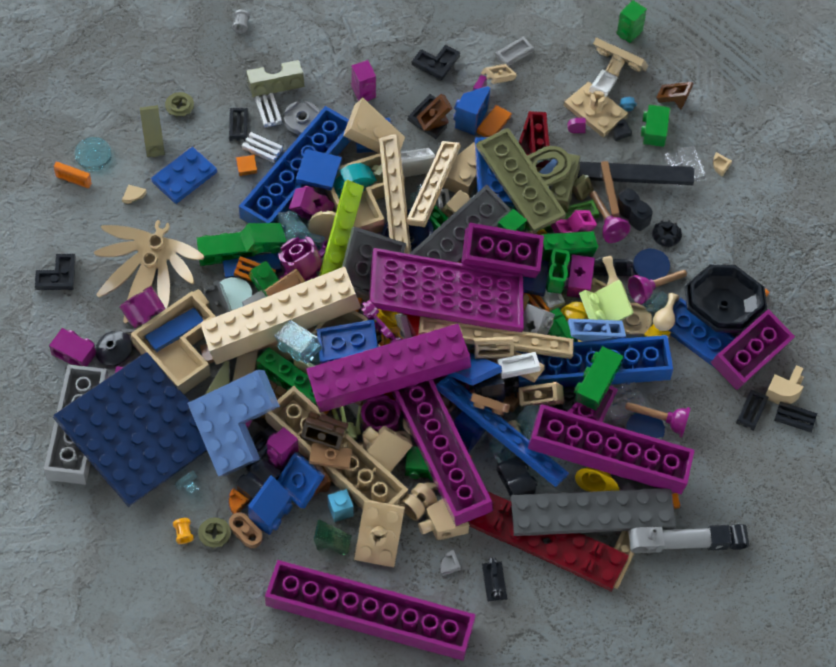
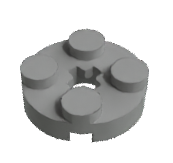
[284,101,319,136]

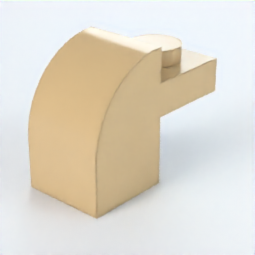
[766,365,804,404]

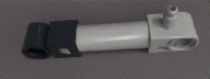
[628,524,750,553]

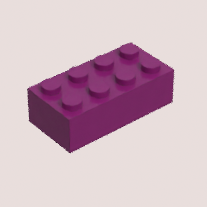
[461,223,544,278]
[710,309,795,390]

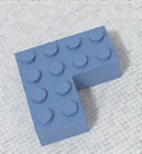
[188,370,280,476]

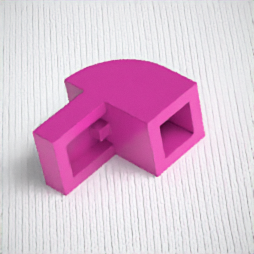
[551,210,597,233]

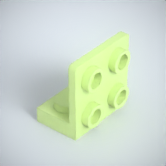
[579,280,633,321]

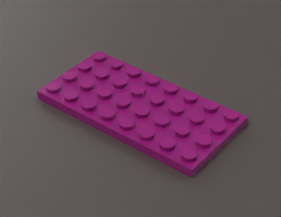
[370,248,524,332]

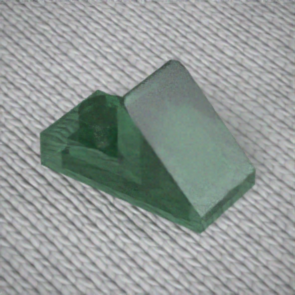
[314,520,352,555]

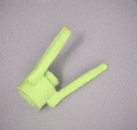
[331,402,363,441]

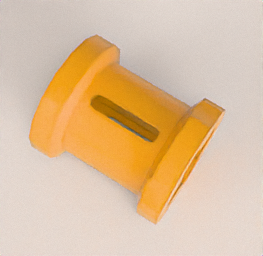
[173,518,194,544]

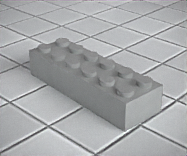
[44,365,108,485]

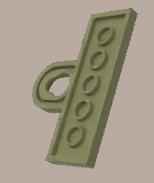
[476,128,571,233]

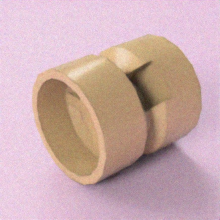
[399,483,437,521]

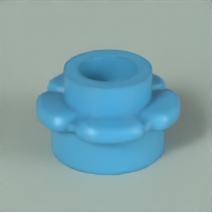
[619,97,637,112]

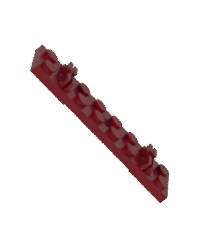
[468,491,629,592]

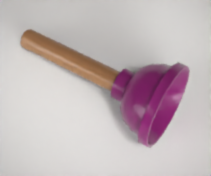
[590,191,630,243]
[628,270,687,305]
[625,402,691,438]

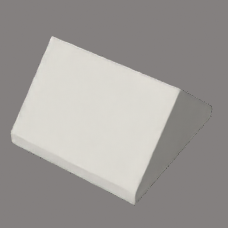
[401,148,435,177]

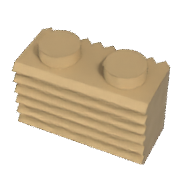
[519,382,564,409]

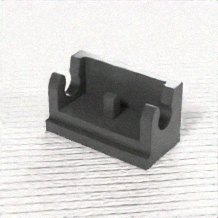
[204,281,232,317]

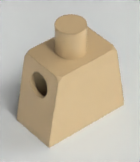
[362,426,413,472]
[418,499,469,540]

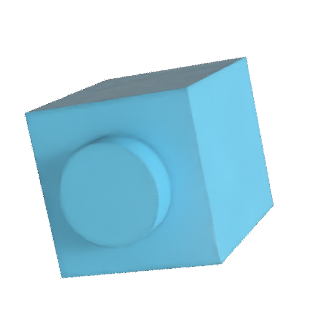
[328,489,353,522]

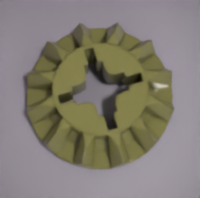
[165,92,194,118]
[198,518,231,549]

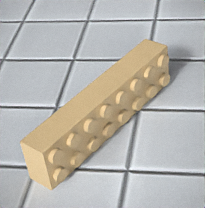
[200,266,361,365]
[265,386,408,510]

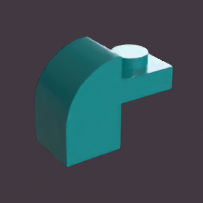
[333,163,377,199]

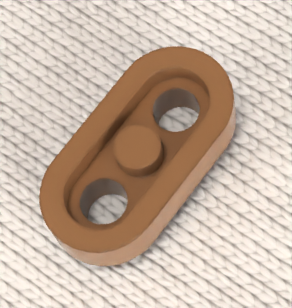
[470,393,510,415]
[229,513,263,548]

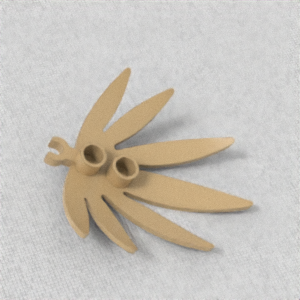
[94,220,204,324]

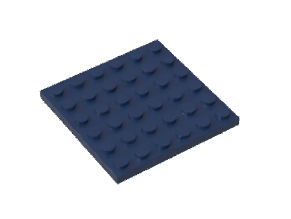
[53,352,207,507]

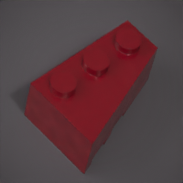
[518,111,550,168]

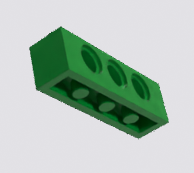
[256,347,317,406]

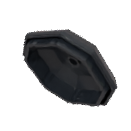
[685,264,768,333]

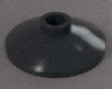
[95,331,132,366]

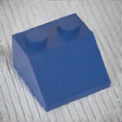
[453,86,491,135]
[248,475,293,535]

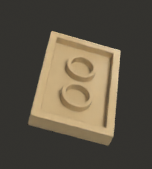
[593,38,648,77]
[564,82,628,137]
[354,499,405,567]

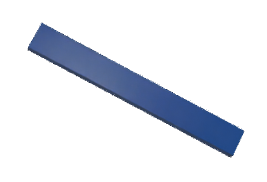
[436,375,569,487]

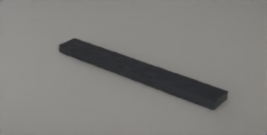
[549,160,695,186]

